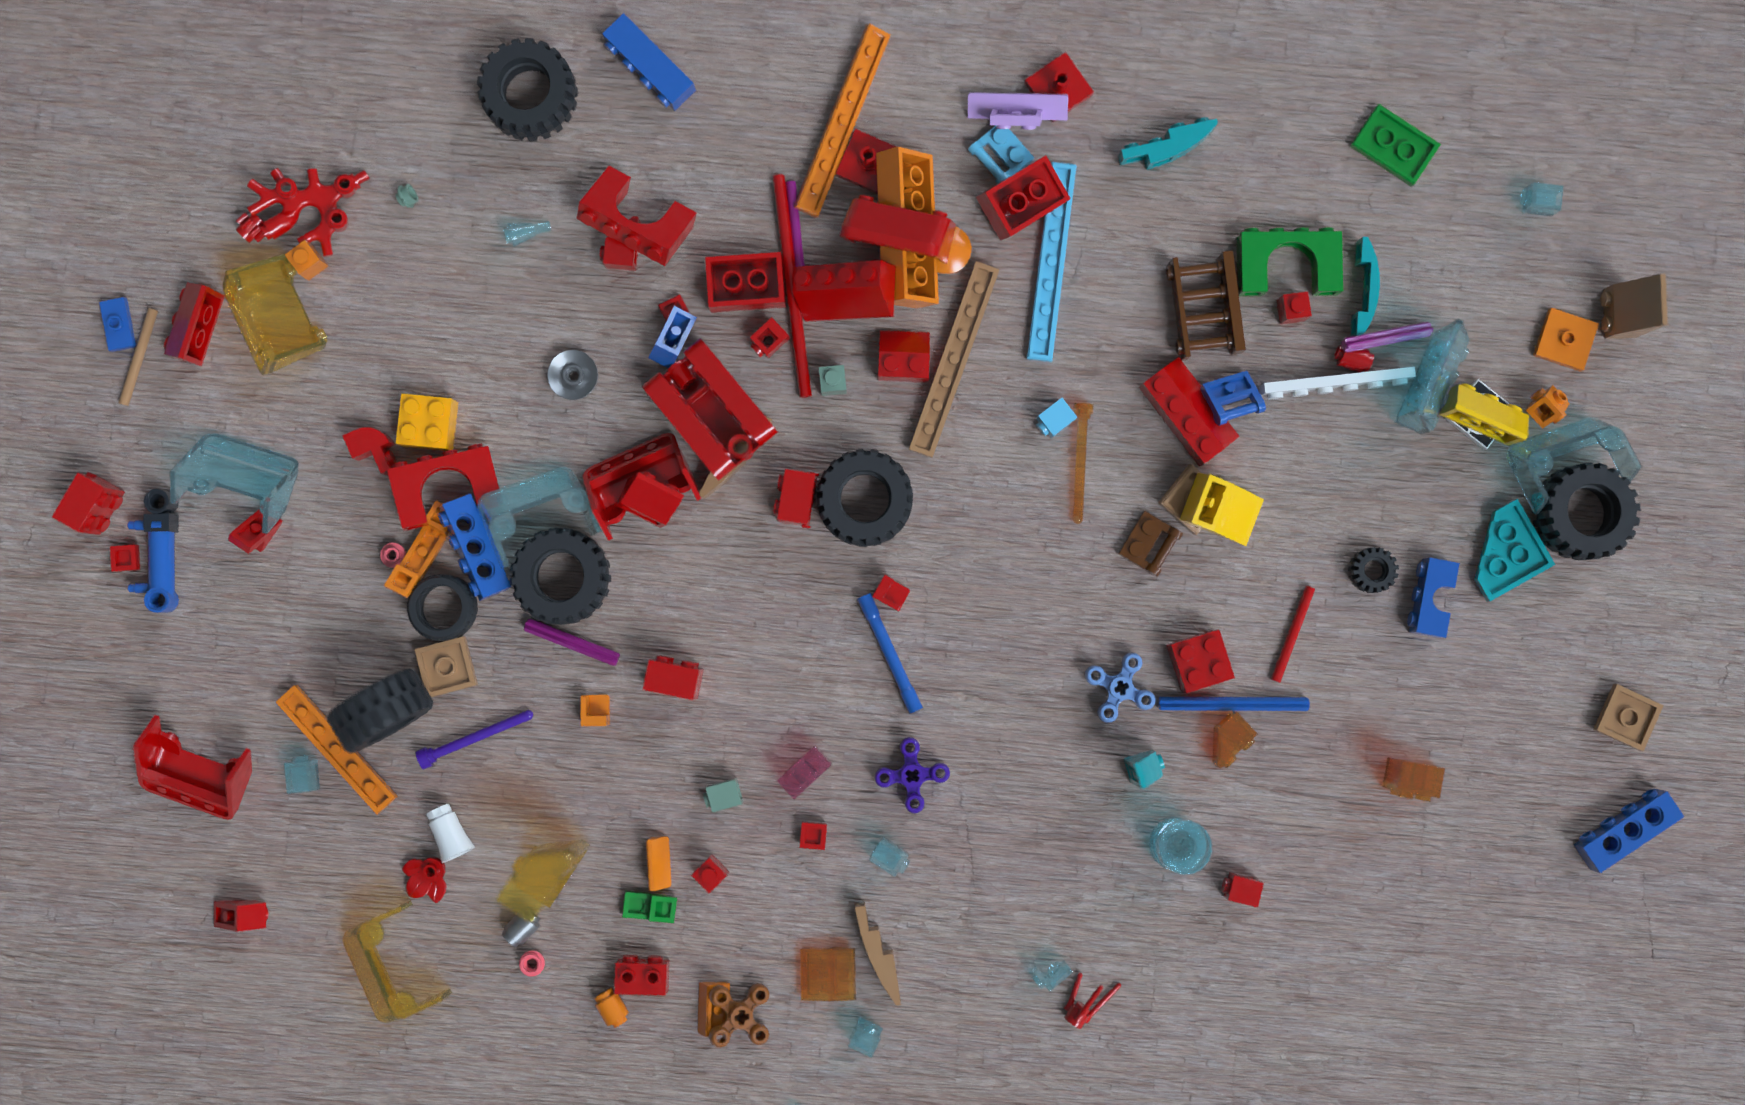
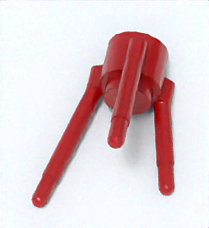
[1064,973,1121,1029]

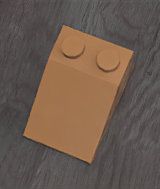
[1601,274,1668,339]

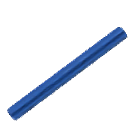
[1158,697,1310,711]

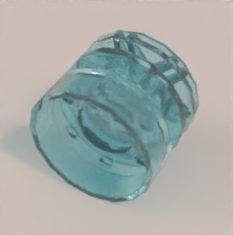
[1149,818,1212,875]

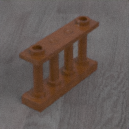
[1166,251,1246,361]

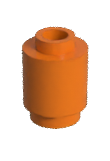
[594,987,629,1028]

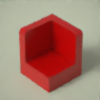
[872,575,910,612]

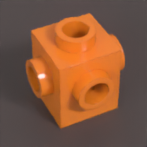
[1526,385,1570,429]

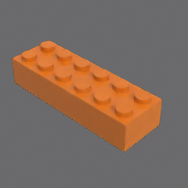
[876,146,939,309]

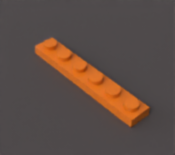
[276,685,398,815]

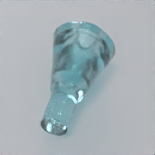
[503,221,551,247]

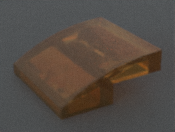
[800,947,856,1001]

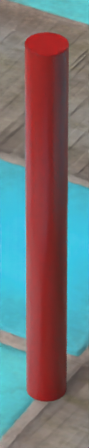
[1271,586,1315,683]

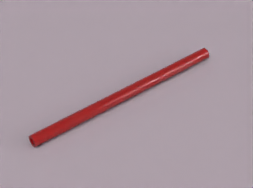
[772,174,812,398]

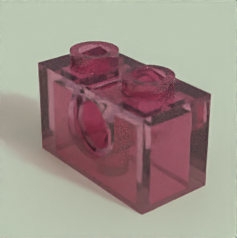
[777,744,832,799]

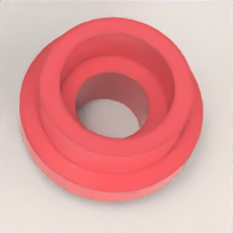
[380,543,406,568]
[519,950,545,977]

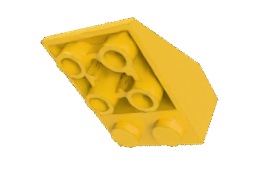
[1180,473,1264,546]

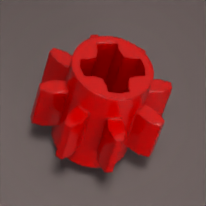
[236,212,265,243]

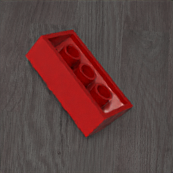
[792,260,896,322]
[1139,357,1240,467]

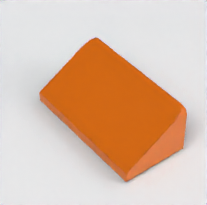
[646,836,672,891]
[698,982,730,1037]

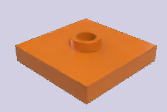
[1533,307,1599,372]

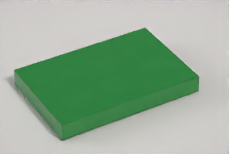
[1349,103,1441,187]

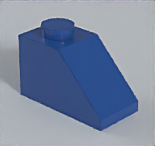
[648,306,697,369]

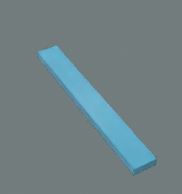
[1027,162,1077,362]

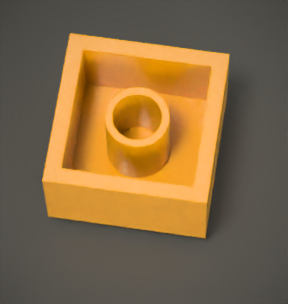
[396,393,459,451]

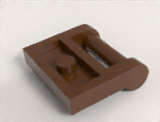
[1118,511,1183,577]

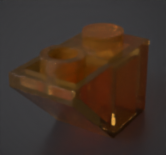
[1212,711,1258,769]

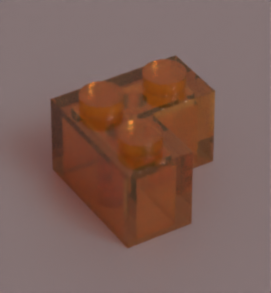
[1382,757,1445,802]

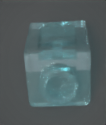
[1032,960,1073,992]

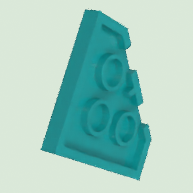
[1474,499,1556,602]

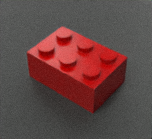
[705,252,786,313]

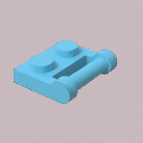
[968,126,1034,184]

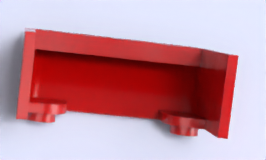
[839,195,956,264]
[583,433,702,541]
[133,715,252,820]

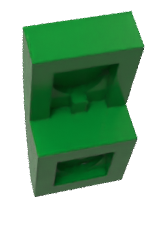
[621,890,677,923]

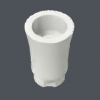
[426,804,475,863]

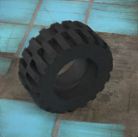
[477,38,578,142]
[816,449,913,547]
[1532,462,1641,561]
[509,528,611,625]
[327,668,433,753]

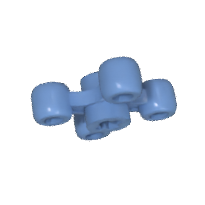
[1084,653,1156,723]

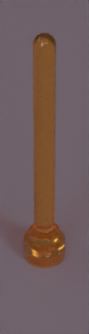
[1073,403,1094,524]

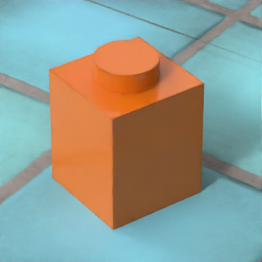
[285,240,328,281]

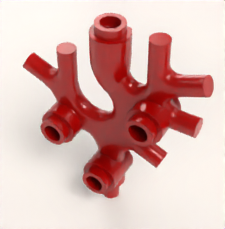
[247,168,370,257]

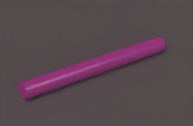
[786,181,805,267]

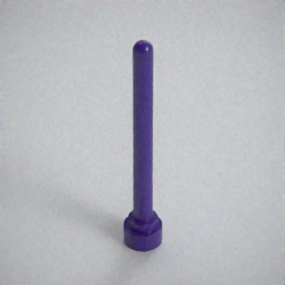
[415,710,533,770]

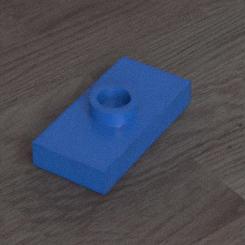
[99,297,136,352]

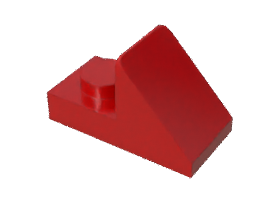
[228,507,283,554]

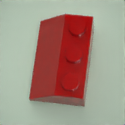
[164,282,225,367]

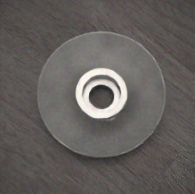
[548,350,598,400]

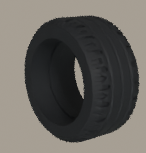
[407,574,478,641]

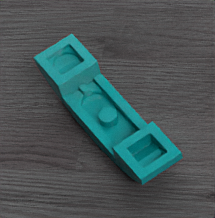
[1350,237,1380,337]

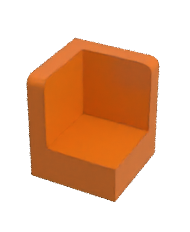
[581,695,610,726]

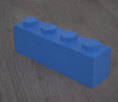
[602,13,696,111]

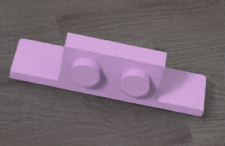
[968,92,1068,130]

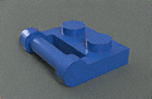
[1200,371,1266,426]

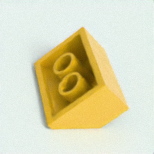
[1439,383,1529,446]

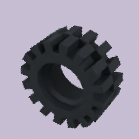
[1348,547,1399,593]

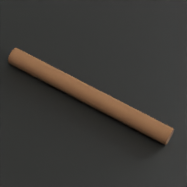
[118,308,158,406]

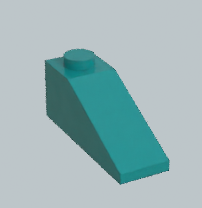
[1123,750,1165,789]

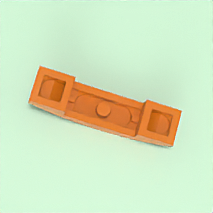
[384,501,449,598]

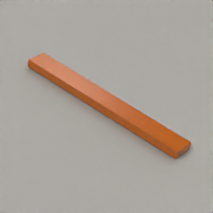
[794,23,890,218]

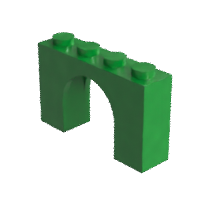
[1237,227,1343,296]

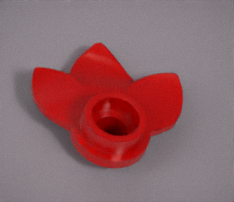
[402,857,447,903]

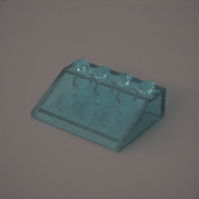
[1395,319,1470,434]

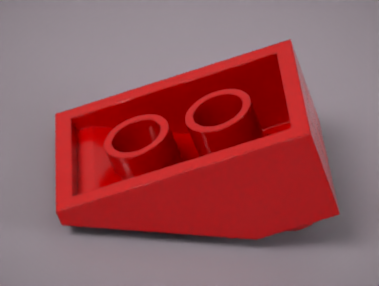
[976,155,1071,241]

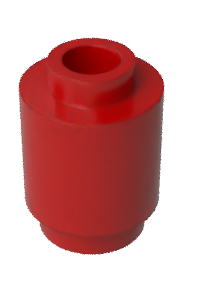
[1334,345,1374,373]

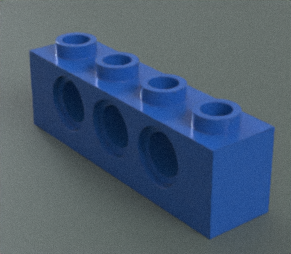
[438,494,511,601]
[1573,788,1685,873]

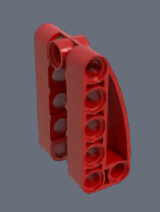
[642,338,778,481]

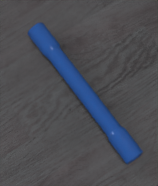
[857,593,923,714]

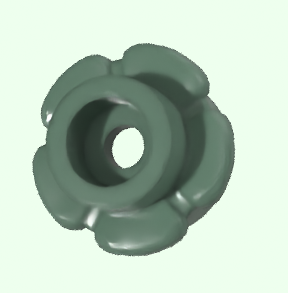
[395,184,419,208]

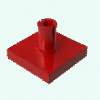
[1024,52,1094,123]
[835,129,897,194]

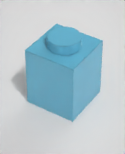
[1036,398,1077,438]

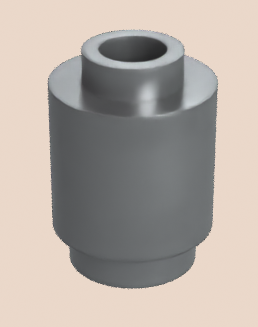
[502,909,540,947]

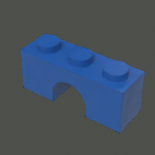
[1407,557,1460,638]

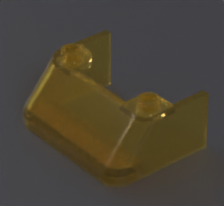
[496,839,590,923]
[343,900,452,1023]

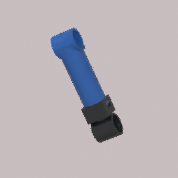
[127,489,179,613]

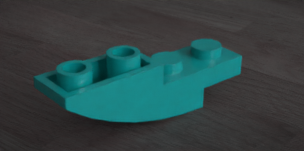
[1118,117,1218,170]

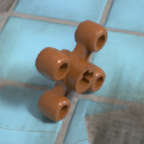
[709,983,770,1048]

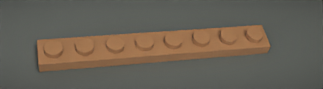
[909,261,1000,458]

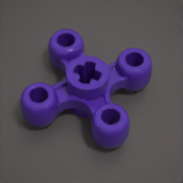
[874,737,950,813]

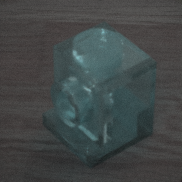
[848,1017,883,1058]

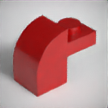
[342,427,396,476]

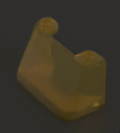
[223,254,327,375]

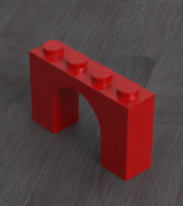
[576,166,697,266]
[387,443,504,531]

